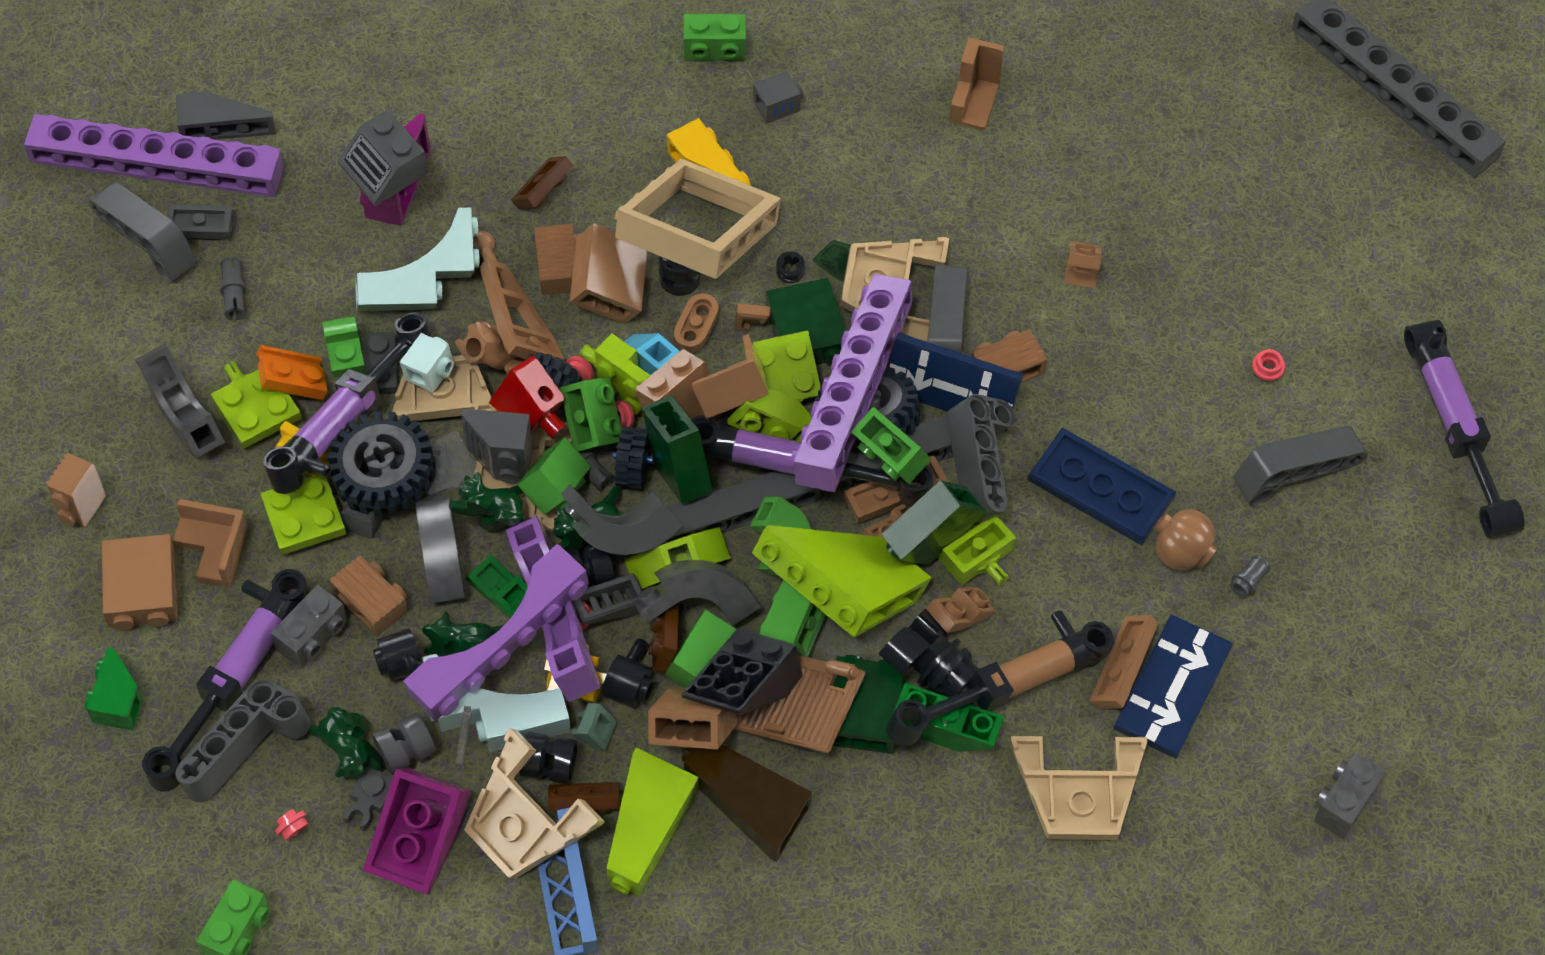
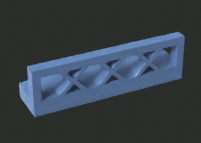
[537,808,598,955]

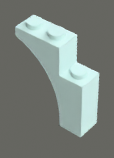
[355,208,479,311]
[423,654,571,752]

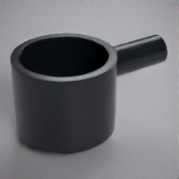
[373,628,422,682]
[602,638,655,709]

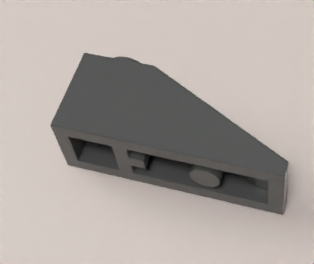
[176,92,276,140]

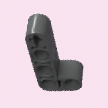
[88,181,197,283]
[928,264,967,353]
[947,394,1016,525]
[1234,425,1368,507]
[175,679,311,802]

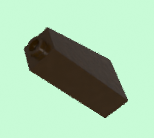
[681,744,812,862]

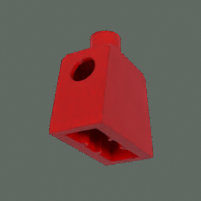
[489,355,567,439]

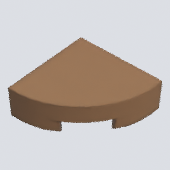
[734,304,770,331]

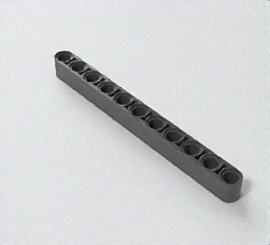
[635,415,954,555]

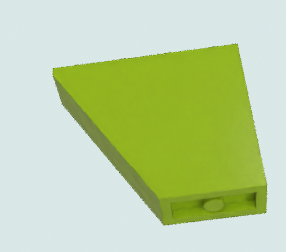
[752,525,932,638]

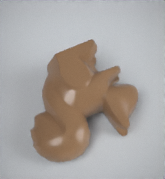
[455,321,526,374]

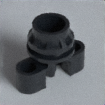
[879,608,979,698]

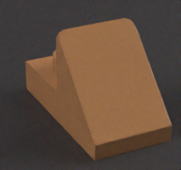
[1064,241,1102,288]

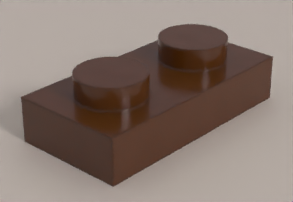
[511,156,573,209]
[648,603,679,674]
[548,782,620,813]

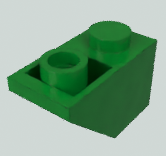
[84,647,143,731]

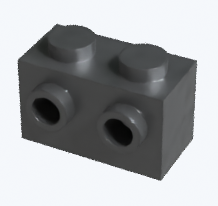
[271,584,347,669]
[1314,752,1386,840]

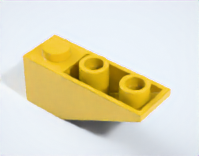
[667,118,751,186]

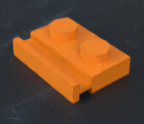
[256,345,328,400]

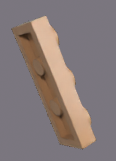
[844,455,949,524]
[1089,615,1159,709]

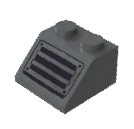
[338,109,428,206]
[461,408,533,484]

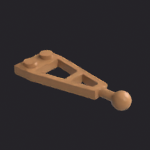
[473,230,565,362]

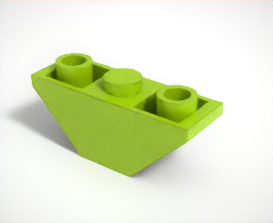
[728,389,811,442]
[624,527,731,590]

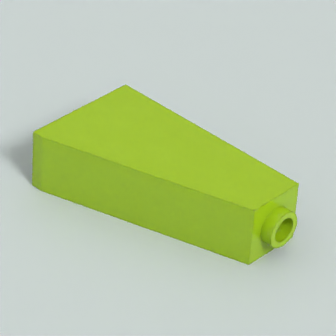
[607,747,699,896]

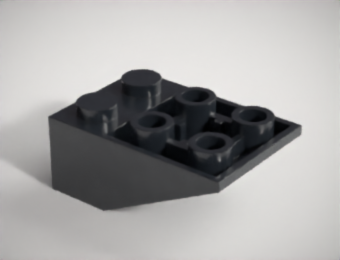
[682,629,803,715]

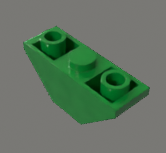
[894,683,1004,752]

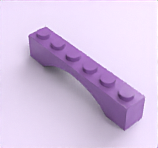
[506,516,601,702]
[403,544,589,721]

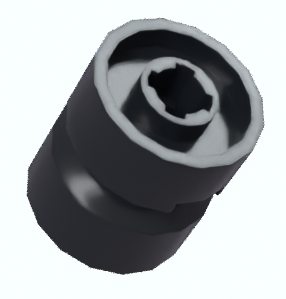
[659,256,701,296]
[566,545,615,588]
[520,732,578,784]

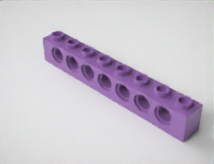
[24,114,284,197]
[790,274,912,492]

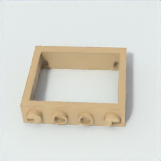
[614,158,781,279]

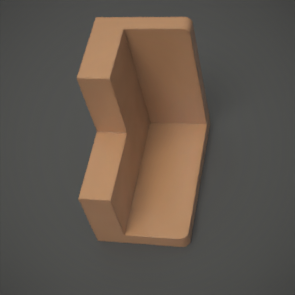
[949,37,1005,130]
[692,334,769,419]
[173,499,249,587]

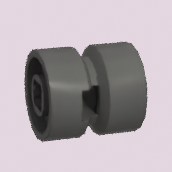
[372,712,437,775]

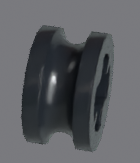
[776,252,805,283]

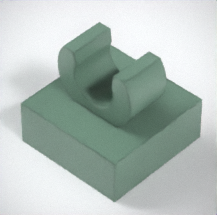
[571,703,617,751]

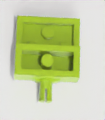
[743,331,821,402]
[580,333,651,417]
[211,361,302,449]
[260,475,346,555]
[937,516,1016,586]

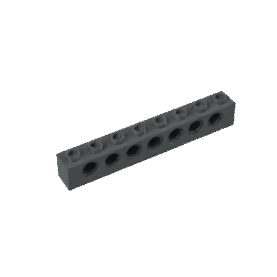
[1291,0,1506,179]

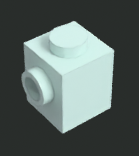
[399,333,455,393]

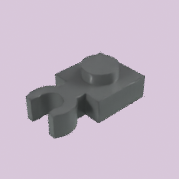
[343,766,393,831]

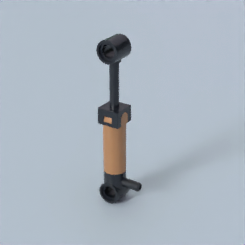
[886,610,1114,747]

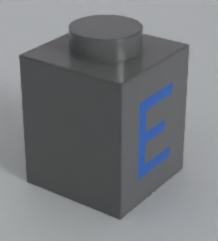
[753,71,803,124]

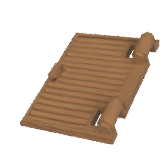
[733,655,866,754]

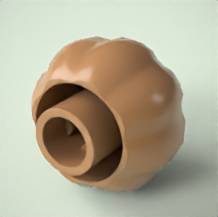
[1154,509,1217,571]

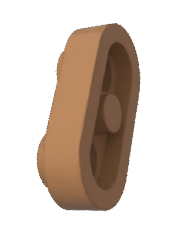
[674,293,719,353]

